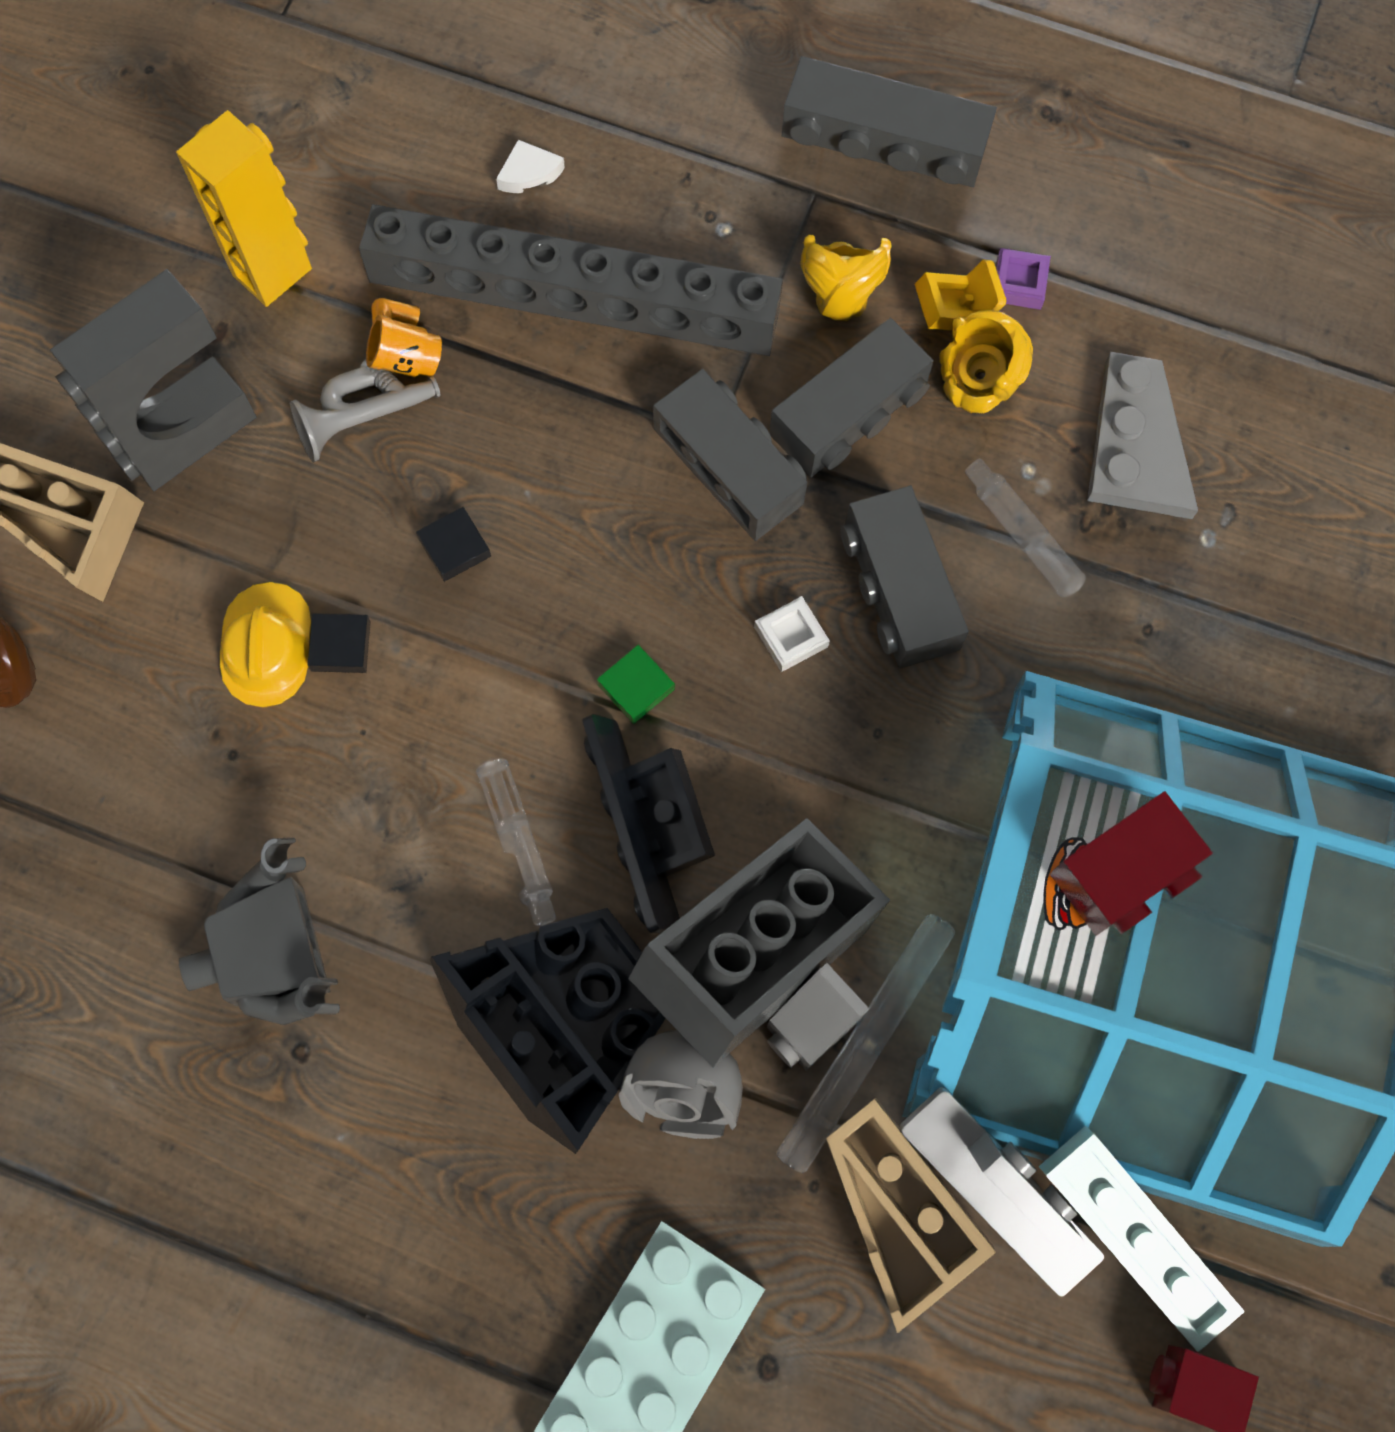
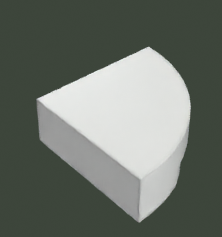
[496,140,565,193]

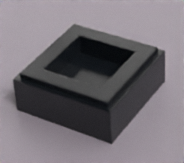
[416,506,491,582]
[308,613,371,673]

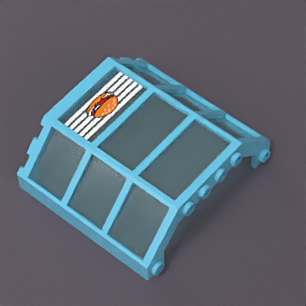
[902,671,1395,1247]

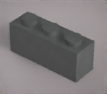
[769,317,934,478]
[653,369,807,541]
[840,485,969,669]

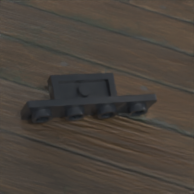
[582,714,715,934]

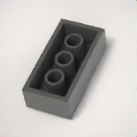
[628,818,890,1067]

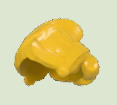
[800,235,892,321]
[939,310,1033,414]

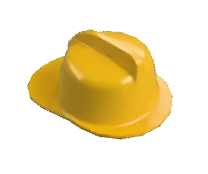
[220,582,311,708]

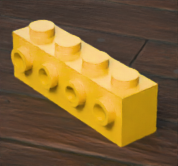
[176,110,312,307]

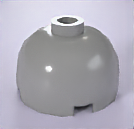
[618,1030,743,1139]

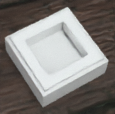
[754,596,830,672]

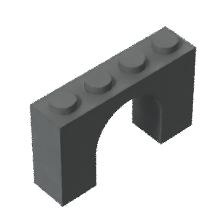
[50,269,257,492]

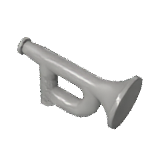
[290,359,441,462]

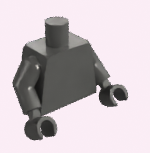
[179,837,340,1025]

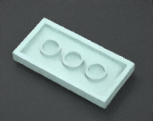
[534,1221,765,1432]

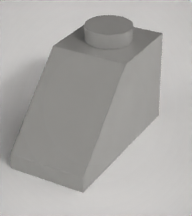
[767,963,869,1071]

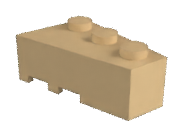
[0,443,144,602]
[826,1098,996,1333]

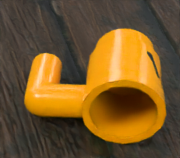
[366,298,442,377]

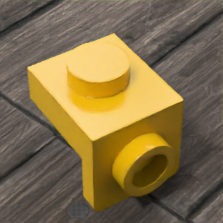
[914,260,1006,330]

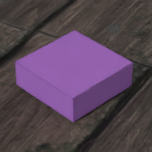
[996,248,1051,310]

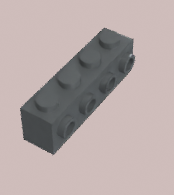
[781,56,997,188]

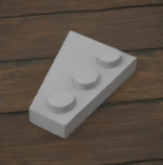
[1087,352,1198,519]

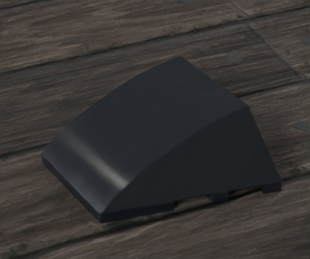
[430,908,666,1154]

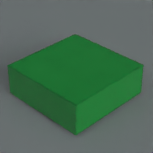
[597,645,675,724]

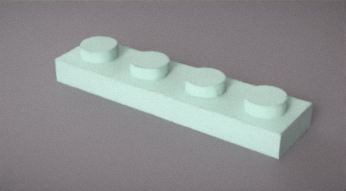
[1039,1126,1244,1352]

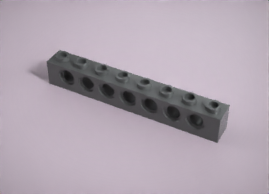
[359,204,783,356]

